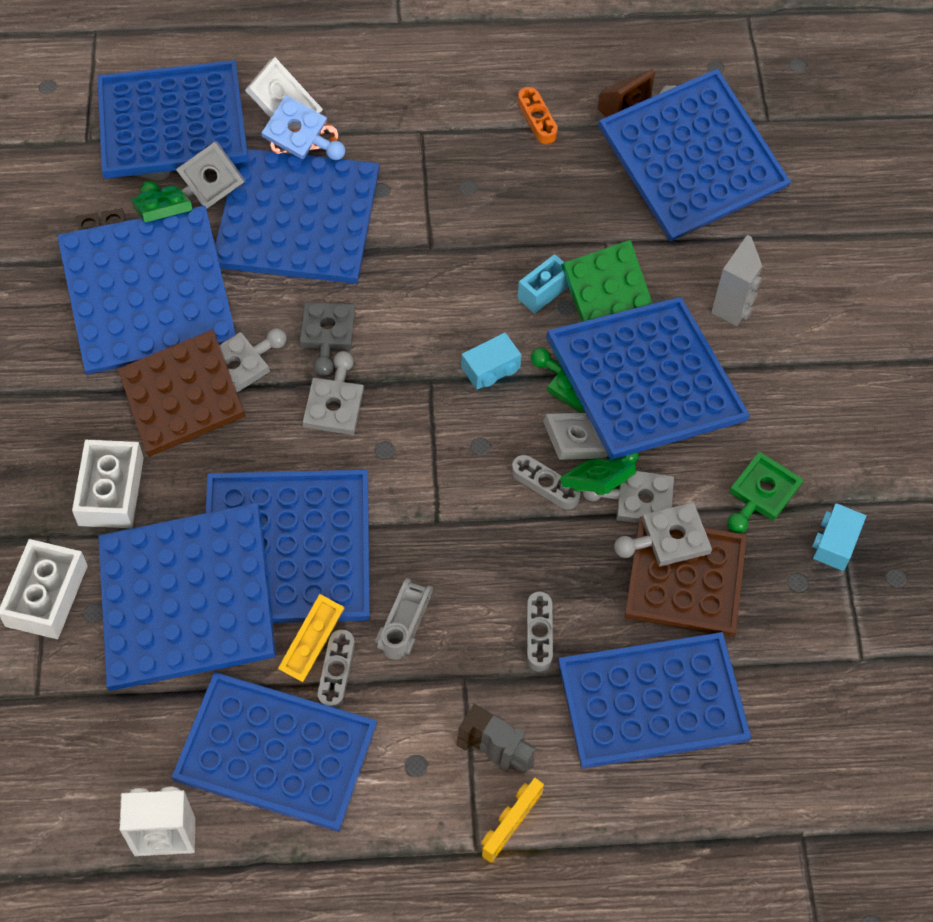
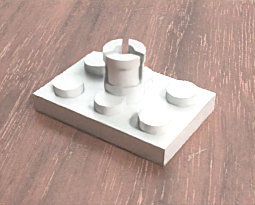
[245,57,323,130]

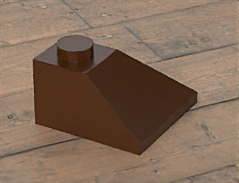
[597,69,655,117]

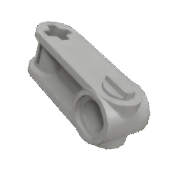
[375,578,433,660]

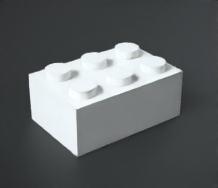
[72,440,143,528]
[0,539,87,639]
[120,787,195,856]

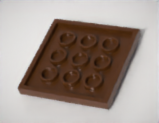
[118,329,246,457]
[624,517,747,637]

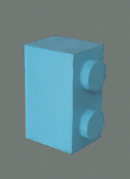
[517,254,569,314]
[461,333,521,390]
[812,503,867,571]

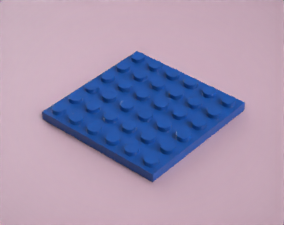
[97,60,248,179]
[598,68,791,242]
[215,149,380,284]
[57,206,236,375]
[546,297,750,460]
[206,470,370,623]
[98,503,276,691]

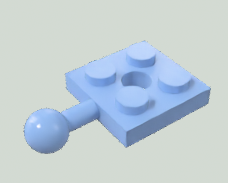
[262,95,345,160]

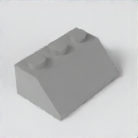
[711,235,762,327]

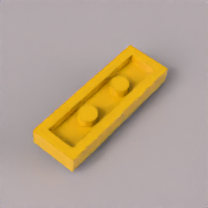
[278,594,345,683]
[481,777,544,863]

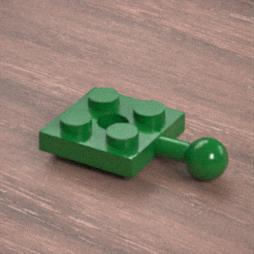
[131,181,193,222]
[531,348,586,413]
[727,451,804,534]
[561,452,639,495]

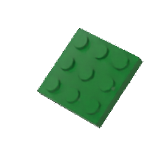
[561,240,653,322]

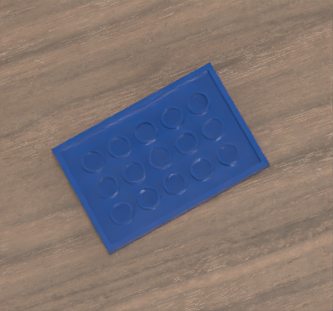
[558,632,751,769]
[171,672,377,832]

